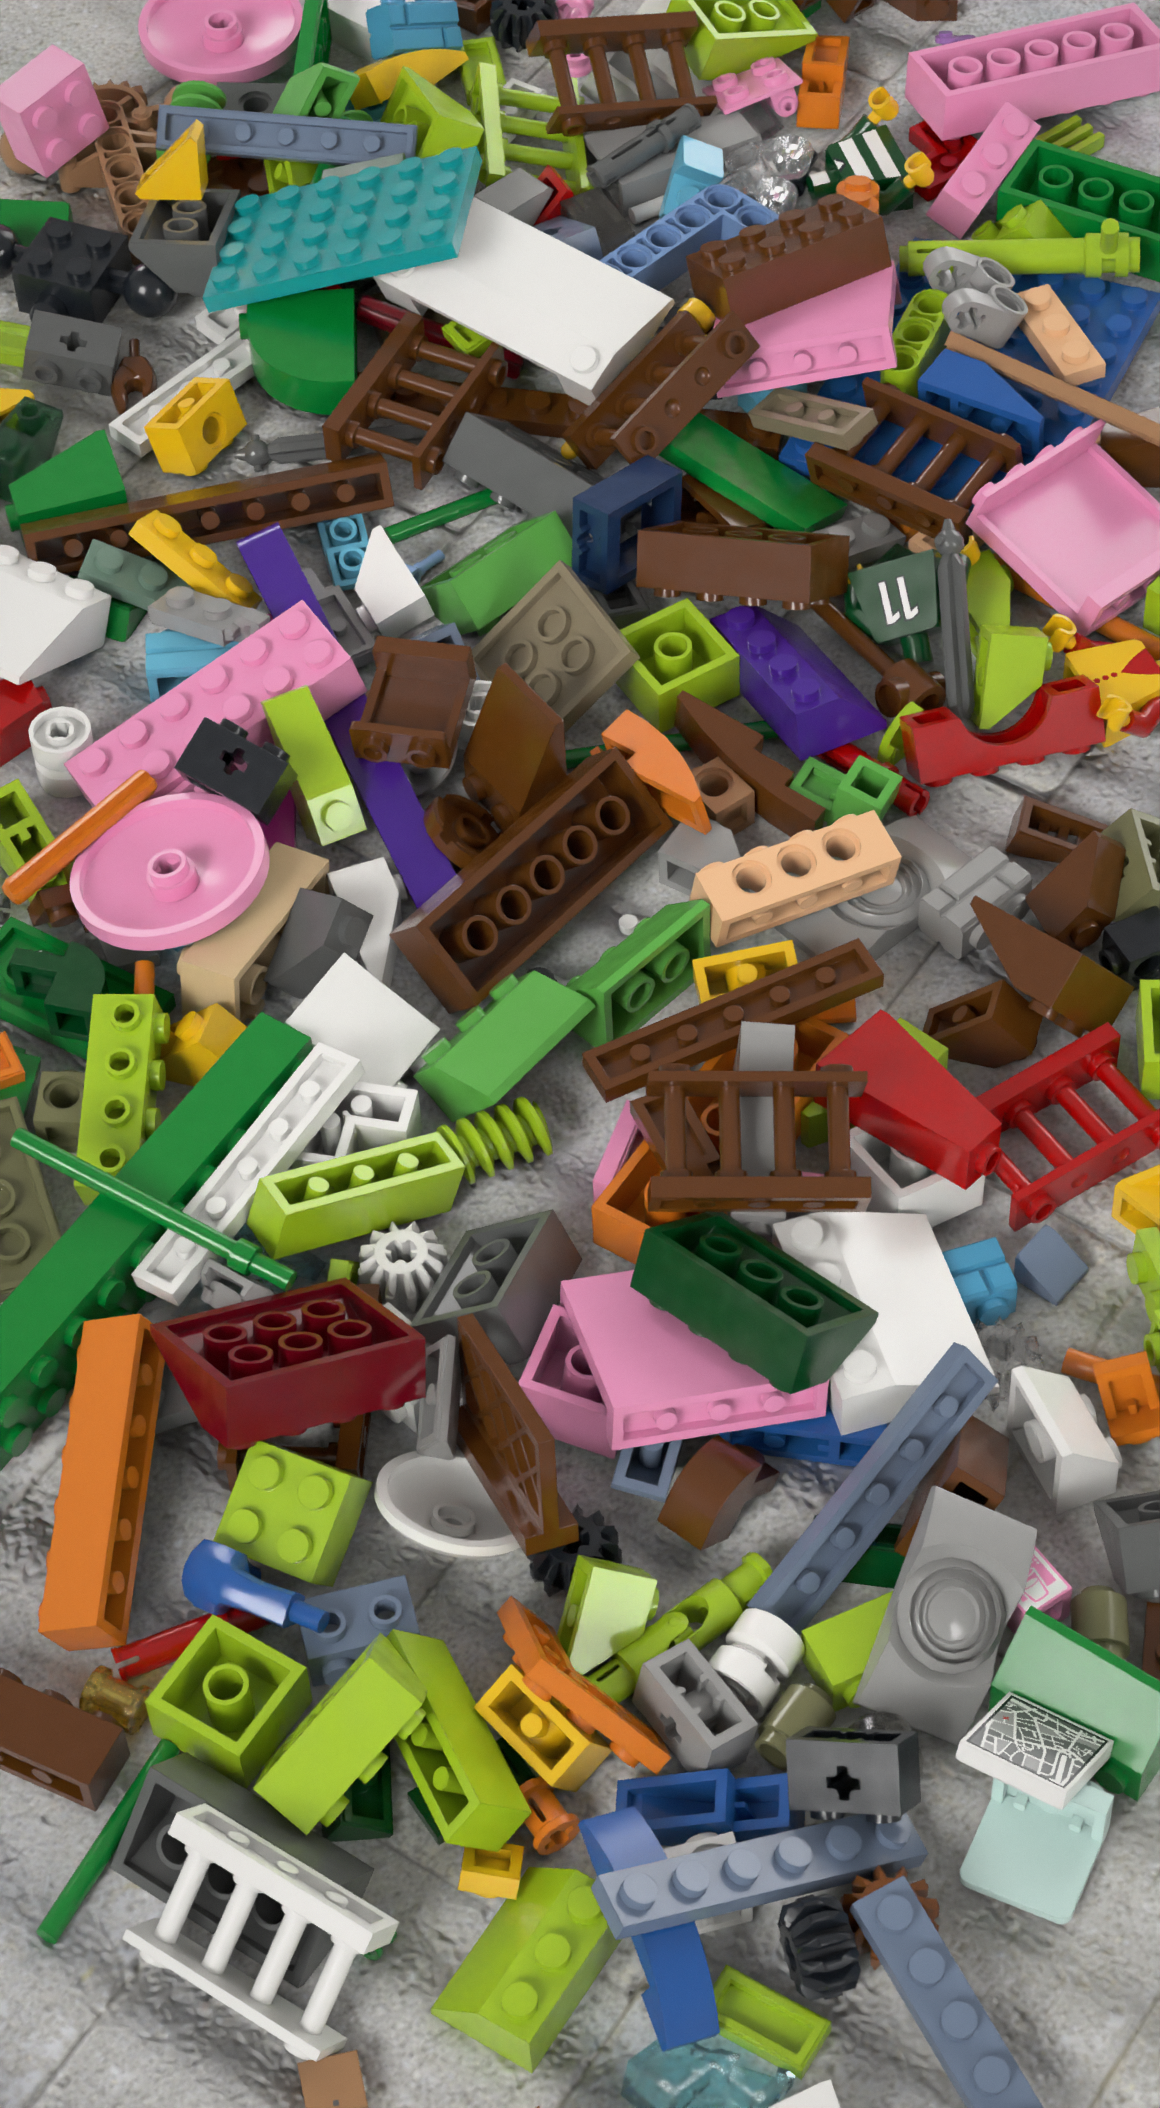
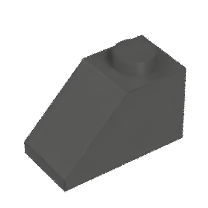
[263,888,374,999]

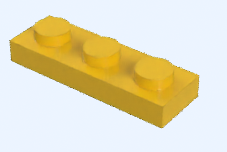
[128,509,263,609]

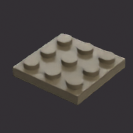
[472,560,640,733]

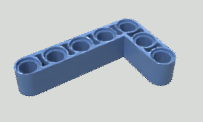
[599,184,779,291]

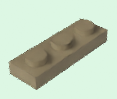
[748,387,878,451]

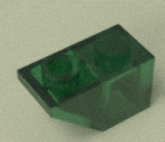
[0,396,64,503]

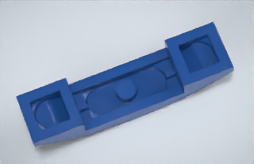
[578,1806,720,2052]

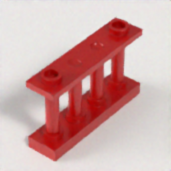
[975,1022,1160,1232]

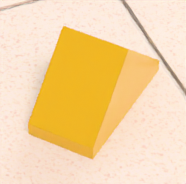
[135,119,208,200]

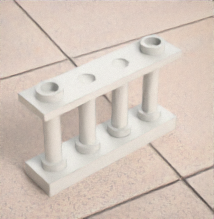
[122,1803,399,2062]

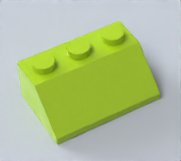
[253,1633,428,1835]
[431,1867,622,2073]

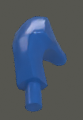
[181,1539,330,1633]

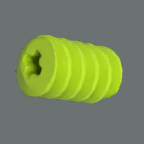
[436,1096,553,1185]

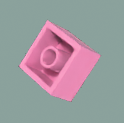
[0,44,110,178]
[518,1304,618,1459]

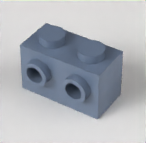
[299,1575,420,1687]

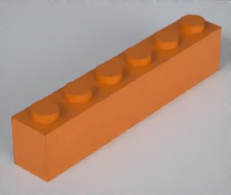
[38,1313,165,1652]

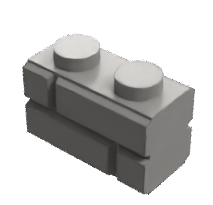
[918,845,1033,960]

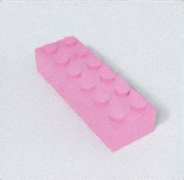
[905,2,1160,141]
[64,599,367,808]

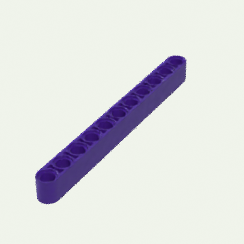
[236,522,456,909]

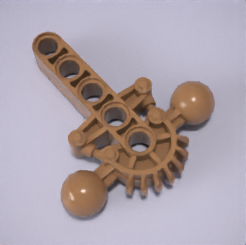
[0,79,178,266]

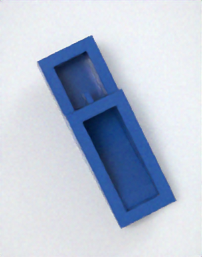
[615,1768,805,1847]

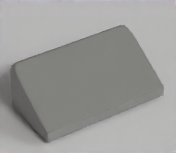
[416,1335,461,1460]

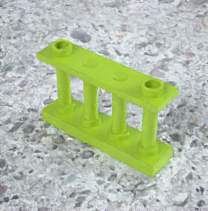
[469,62,594,221]

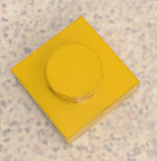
[458,1843,524,1900]

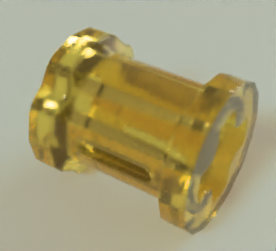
[79,1665,154,1735]

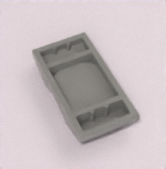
[774,815,972,961]
[853,1486,1037,1746]

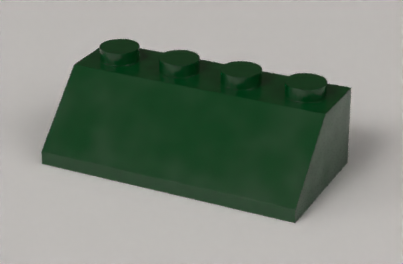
[630,1212,879,1394]

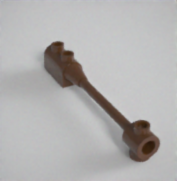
[681,475,946,718]

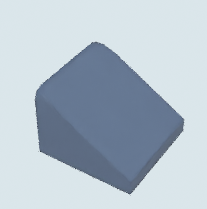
[1014,1224,1089,1306]

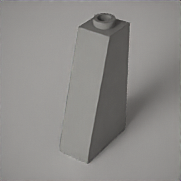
[583,111,763,219]
[727,1021,795,1243]

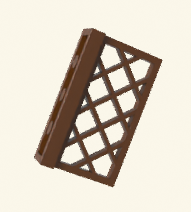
[457,1313,579,1556]

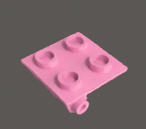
[702,57,803,117]

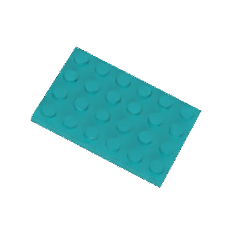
[202,146,482,313]

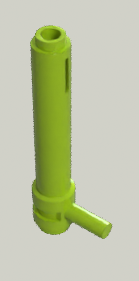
[899,218,1140,278]

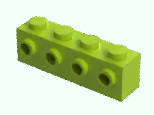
[74,994,170,1205]
[246,1131,466,1260]
[386,1629,532,1852]

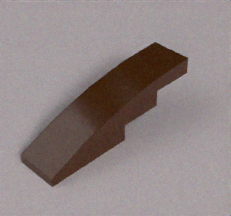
[674,690,826,837]

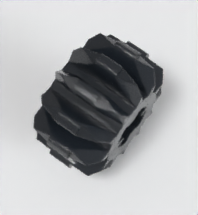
[490,0,558,53]
[527,1504,622,1598]
[778,1893,861,2001]

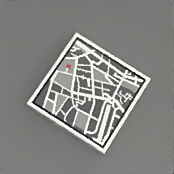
[955,1692,1114,1810]

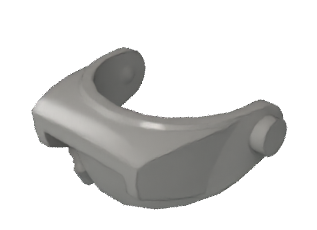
[201,1258,276,1308]

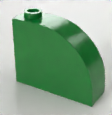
[239,288,358,415]

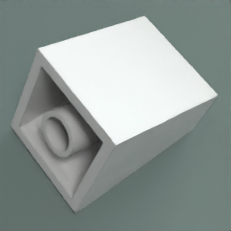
[284,952,440,1088]

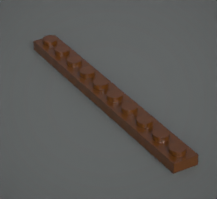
[358,371,784,461]

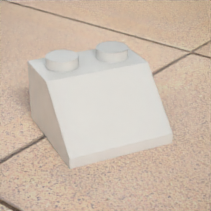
[1006,1366,1122,1516]

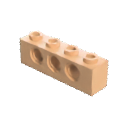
[689,810,902,948]

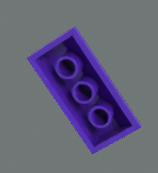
[710,605,887,761]

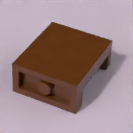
[349,636,477,769]

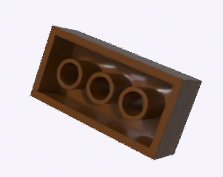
[685,194,892,325]
[636,521,850,610]

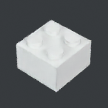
[850,1127,985,1228]

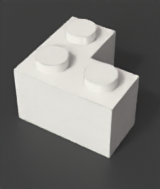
[292,1081,422,1169]

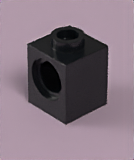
[1098,906,1160,992]

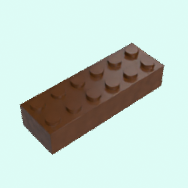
[389,747,674,1014]

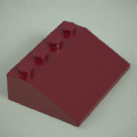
[150,1277,426,1449]

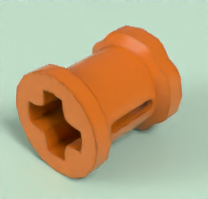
[519,1776,580,1855]

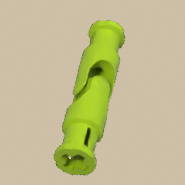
[583,1551,773,1703]

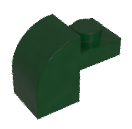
[9,941,109,1042]

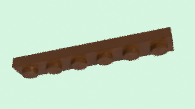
[582,938,884,1103]

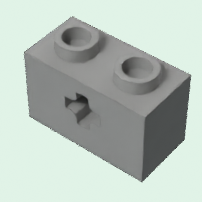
[632,1638,758,1772]

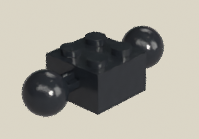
[0,217,179,323]

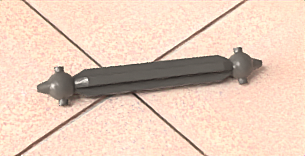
[234,424,428,472]
[934,519,978,733]

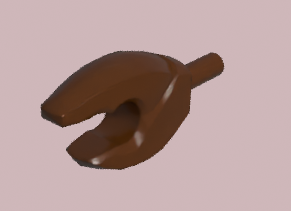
[111,338,157,415]

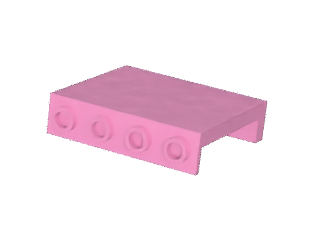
[713,260,902,398]
[966,419,1160,637]
[560,1270,829,1451]

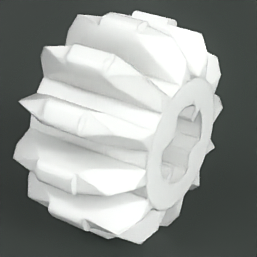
[358,1221,448,1312]

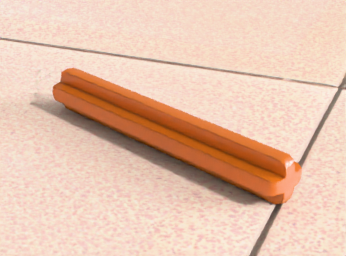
[2,770,158,905]

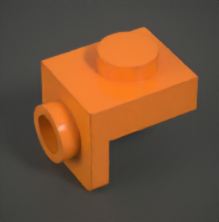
[1092,1351,1160,1446]

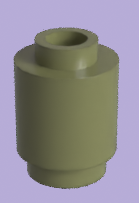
[1070,1585,1130,1660]
[755,1683,836,1771]

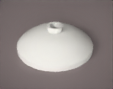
[374,1451,520,1559]

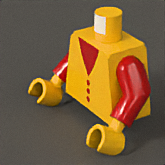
[1042,614,1160,748]

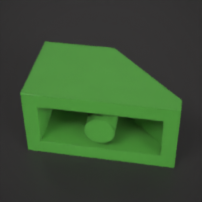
[272,62,360,119]

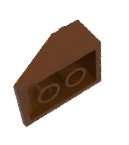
[462,663,567,831]
[970,895,1135,1038]

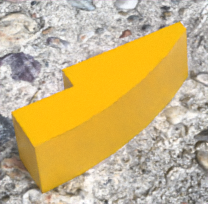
[350,49,469,110]

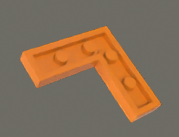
[497,1596,672,1775]

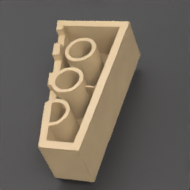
[177,842,330,1024]

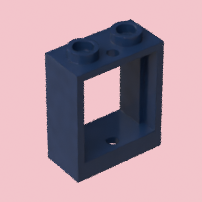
[572,455,683,595]

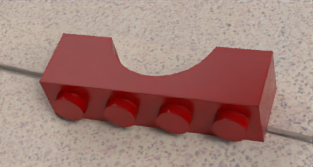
[899,674,1106,787]

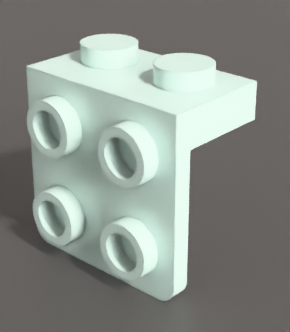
[959,1778,1114,1924]

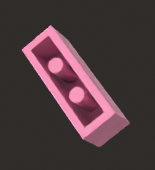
[925,101,1041,240]

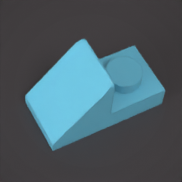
[658,135,724,218]

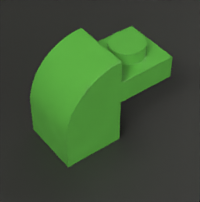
[789,755,903,827]

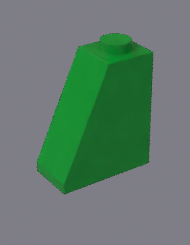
[4,429,128,547]

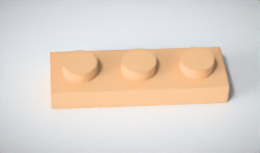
[1017,284,1106,386]

